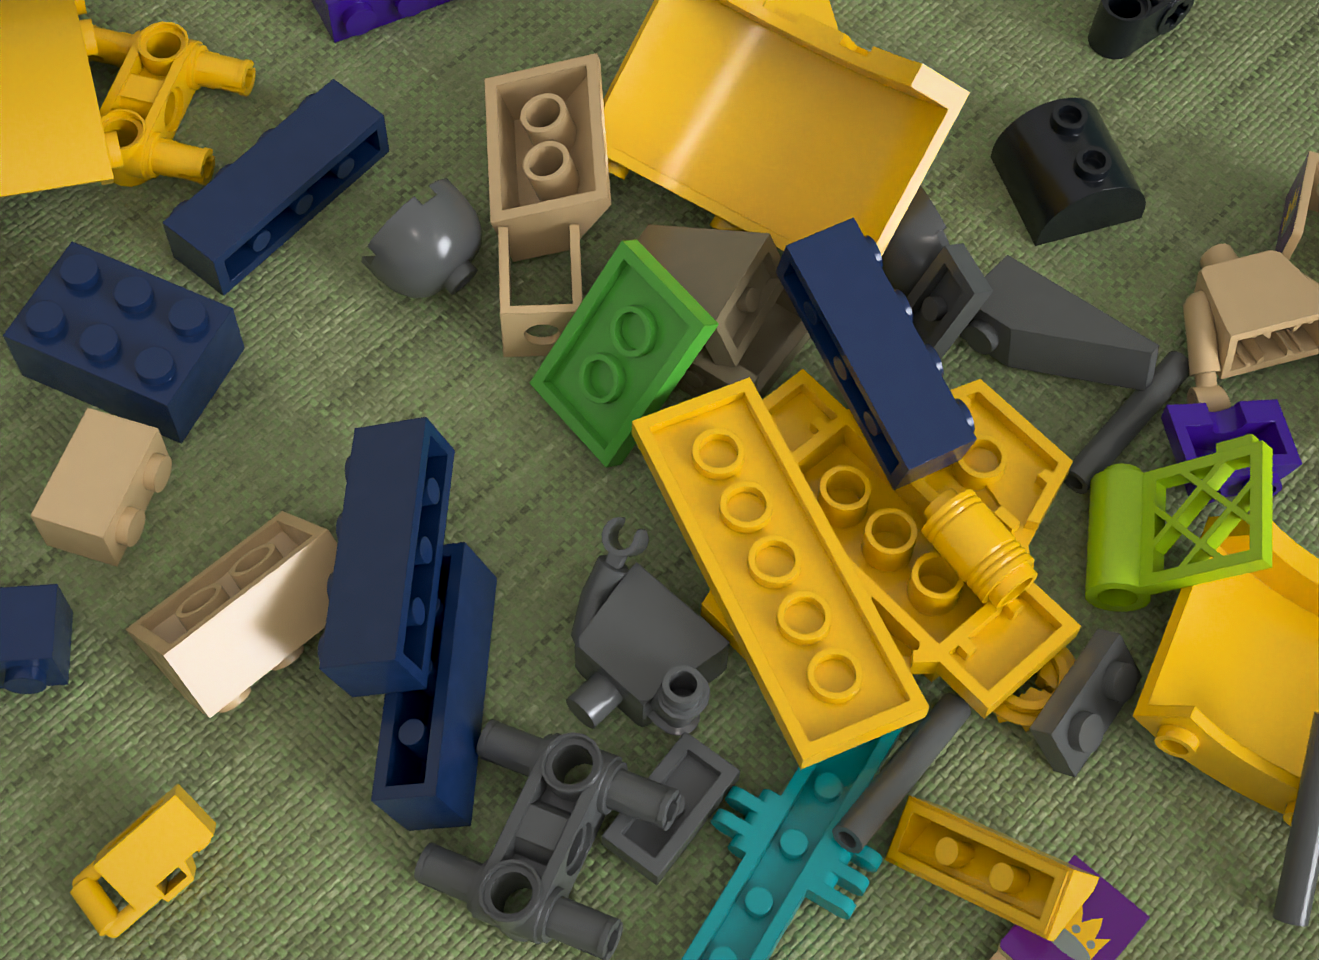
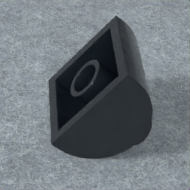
[990,98,1146,246]

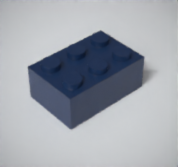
[3,242,245,444]

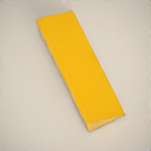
[884,795,1100,941]

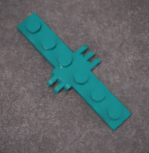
[681,693,923,960]

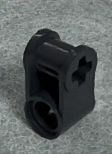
[1088,0,1194,59]

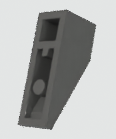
[960,255,1159,391]

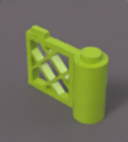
[1085,434,1273,612]

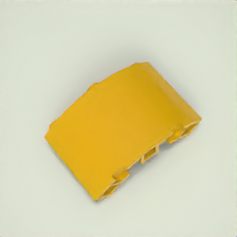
[0,0,123,198]
[603,0,970,256]
[1133,514,1319,826]

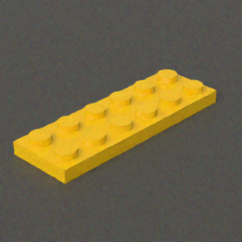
[632,377,929,770]

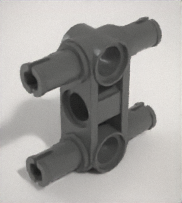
[414,719,681,960]

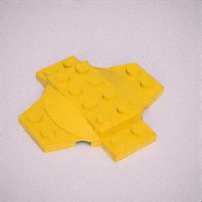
[701,369,1081,719]

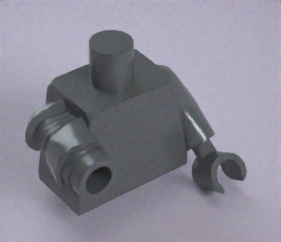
[566,517,730,736]

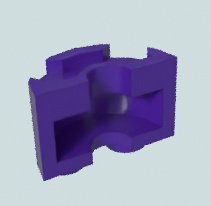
[1161,399,1302,504]

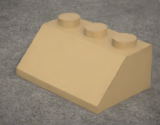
[484,53,611,262]
[125,511,338,718]

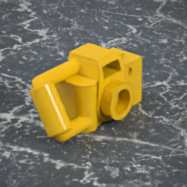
[70,784,216,938]

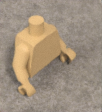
[1183,243,1319,412]

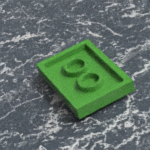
[530,240,719,468]

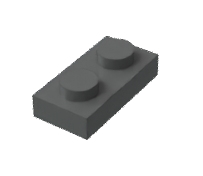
[907,243,993,359]
[1029,628,1142,777]
[602,731,740,885]

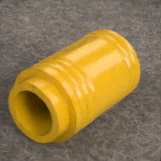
[921,488,1038,609]

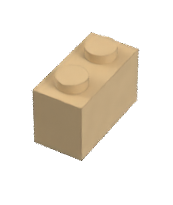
[30,407,172,567]

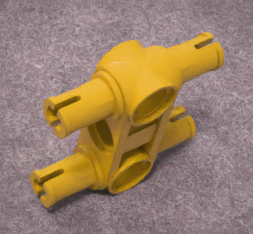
[88,21,256,187]

